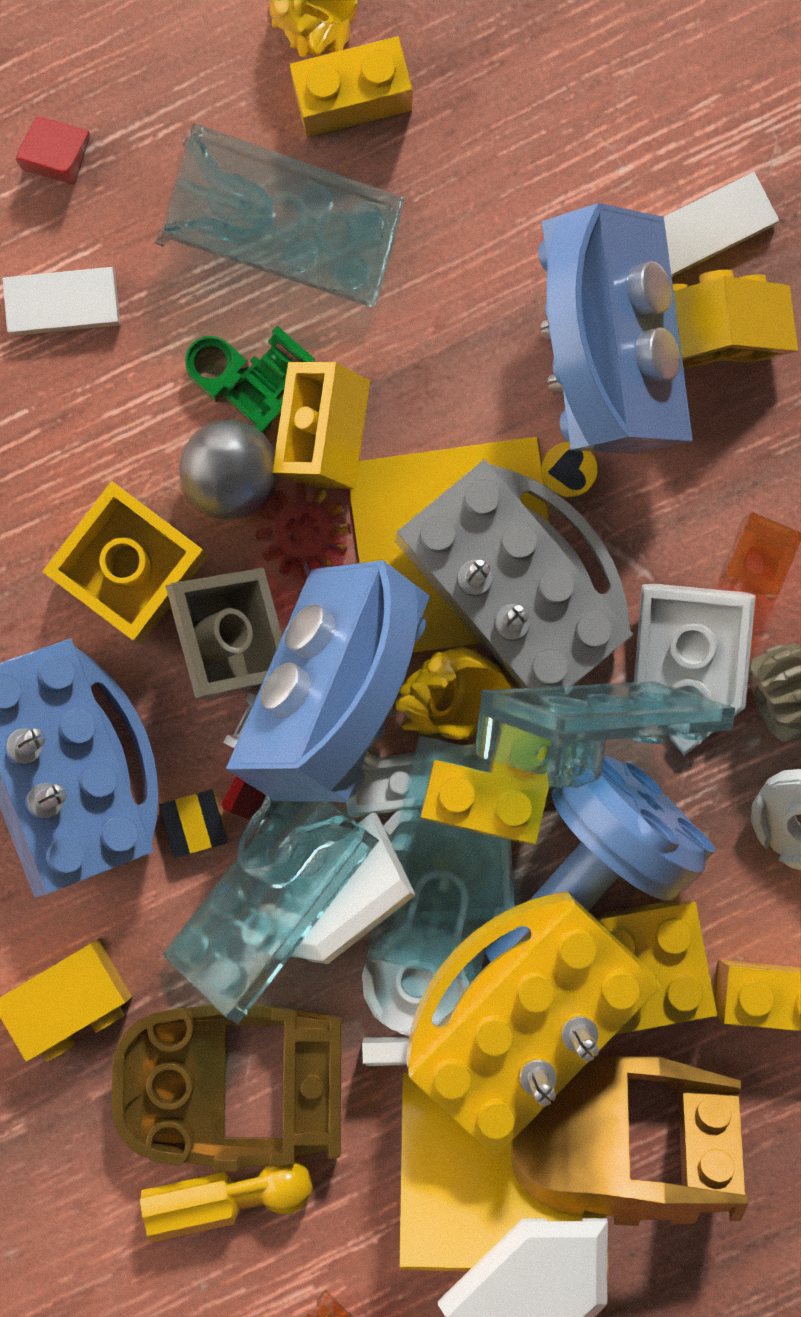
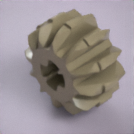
[748,642,801,742]

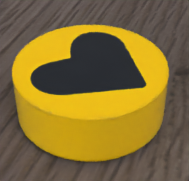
[541,442,598,499]

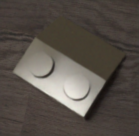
[166,568,282,700]

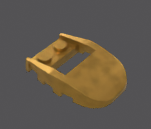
[112,1003,342,1172]
[510,1056,749,1226]

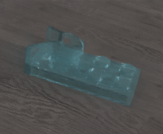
[154,123,405,307]
[475,681,736,788]
[366,735,511,984]
[162,795,379,1024]

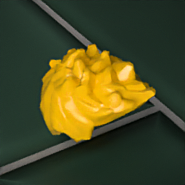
[269,0,359,58]
[394,647,511,740]

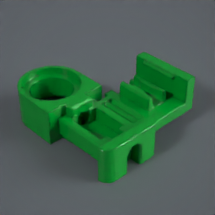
[185,326,315,435]

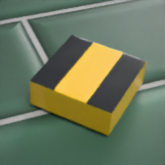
[159,789,229,858]

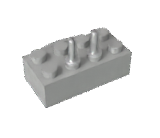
[395,459,633,713]

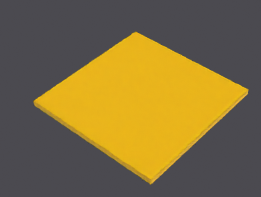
[349,436,549,653]
[400,1073,608,1274]

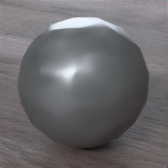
[178,419,278,520]

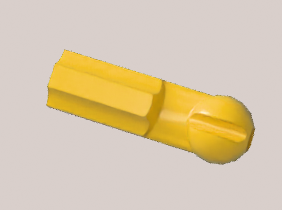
[140,1160,313,1243]

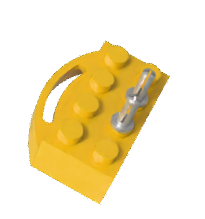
[406,891,662,1158]

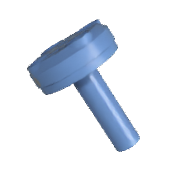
[486,751,715,962]

